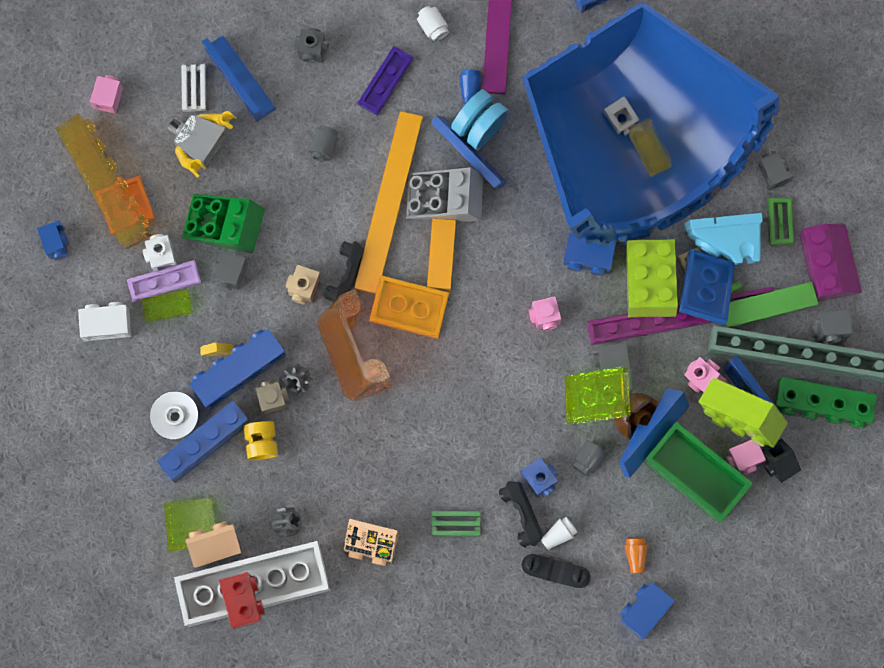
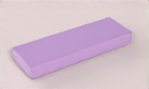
[127,260,202,303]

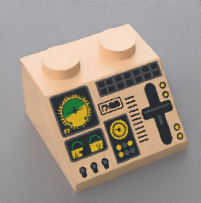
[344,519,399,566]

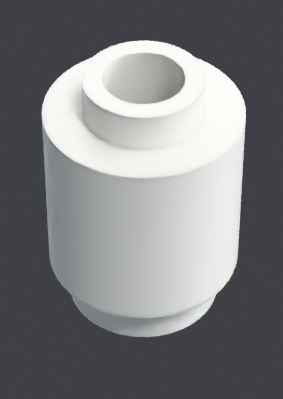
[417,6,449,42]

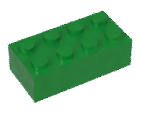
[643,422,753,524]

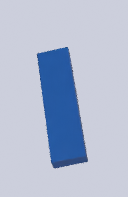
[431,116,507,188]

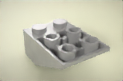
[406,168,483,222]

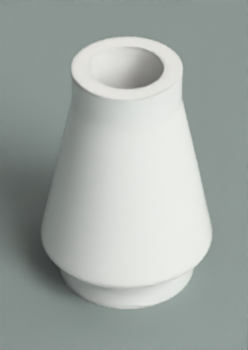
[541,517,577,550]

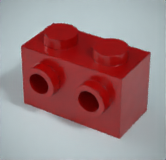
[219,572,265,629]

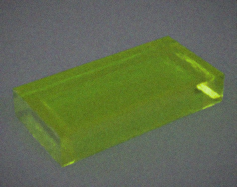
[142,290,193,323]

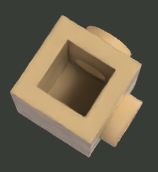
[286,265,321,304]

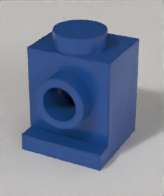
[37,220,69,260]

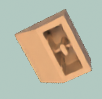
[185,521,241,568]

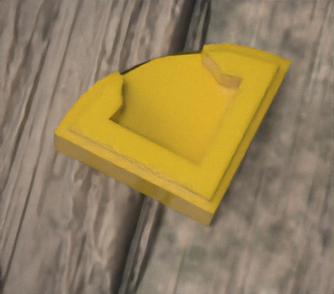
[200,342,234,356]

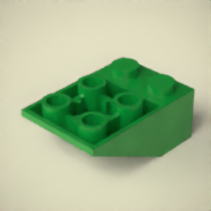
[181,194,265,253]

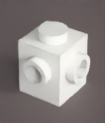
[143,234,177,271]

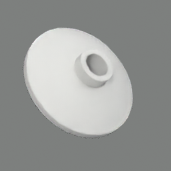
[150,392,198,439]

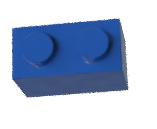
[563,233,616,276]
[619,582,675,640]

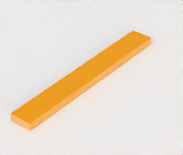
[354,111,423,294]

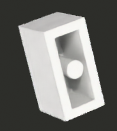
[78,302,131,341]

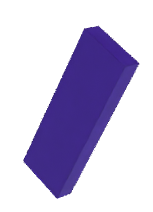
[357,46,413,116]

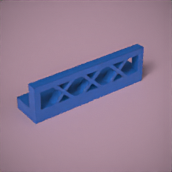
[202,35,276,122]

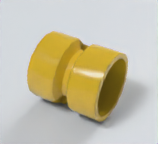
[243,421,279,460]

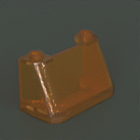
[317,289,392,401]

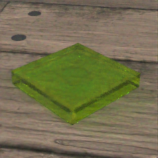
[164,498,215,552]

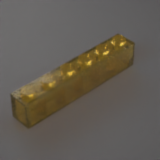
[55,114,151,249]

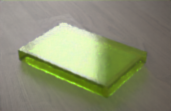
[565,367,630,424]

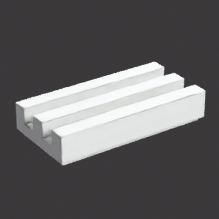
[182,64,206,112]

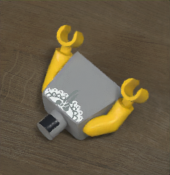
[168,111,237,178]

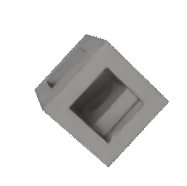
[603,97,639,135]

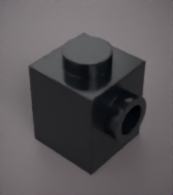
[762,438,801,483]

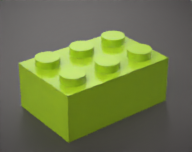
[626,240,678,317]
[698,378,788,448]

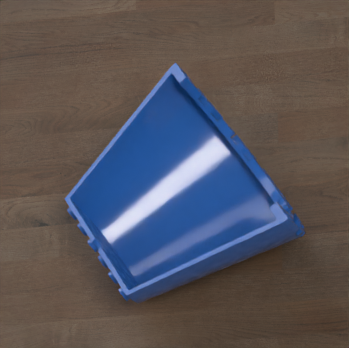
[522,2,779,246]

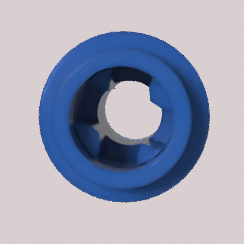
[459,69,482,104]

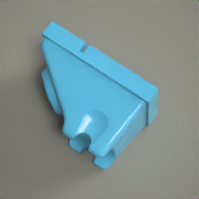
[684,213,762,265]

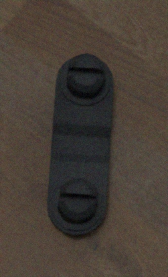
[324,241,364,305]
[499,481,543,547]
[522,554,591,588]

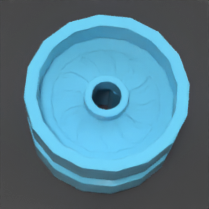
[451,89,509,150]

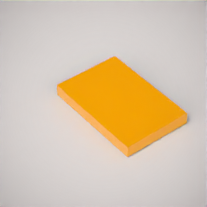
[369,275,449,339]

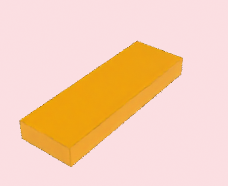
[427,218,456,291]

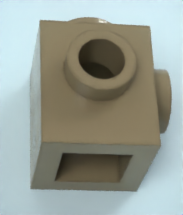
[256,380,290,415]

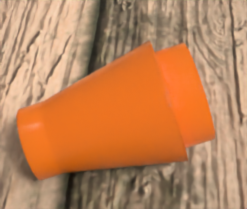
[624,538,648,573]

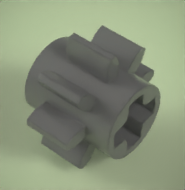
[281,364,313,395]
[272,507,302,537]

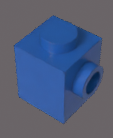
[520,457,558,497]

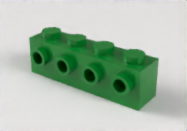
[774,377,877,429]

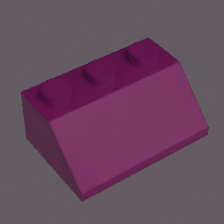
[799,223,862,302]

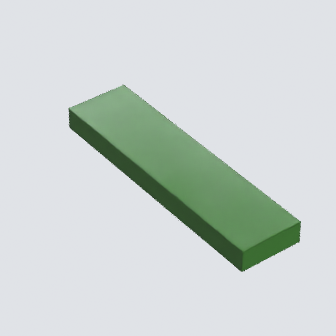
[725,282,819,328]

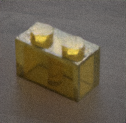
[629,118,672,177]

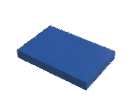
[679,249,735,325]

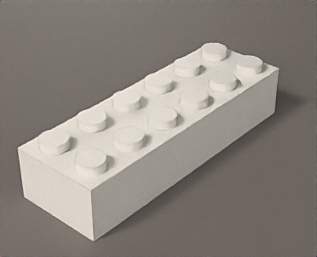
[174,541,331,627]

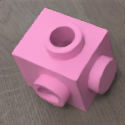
[528,296,561,331]

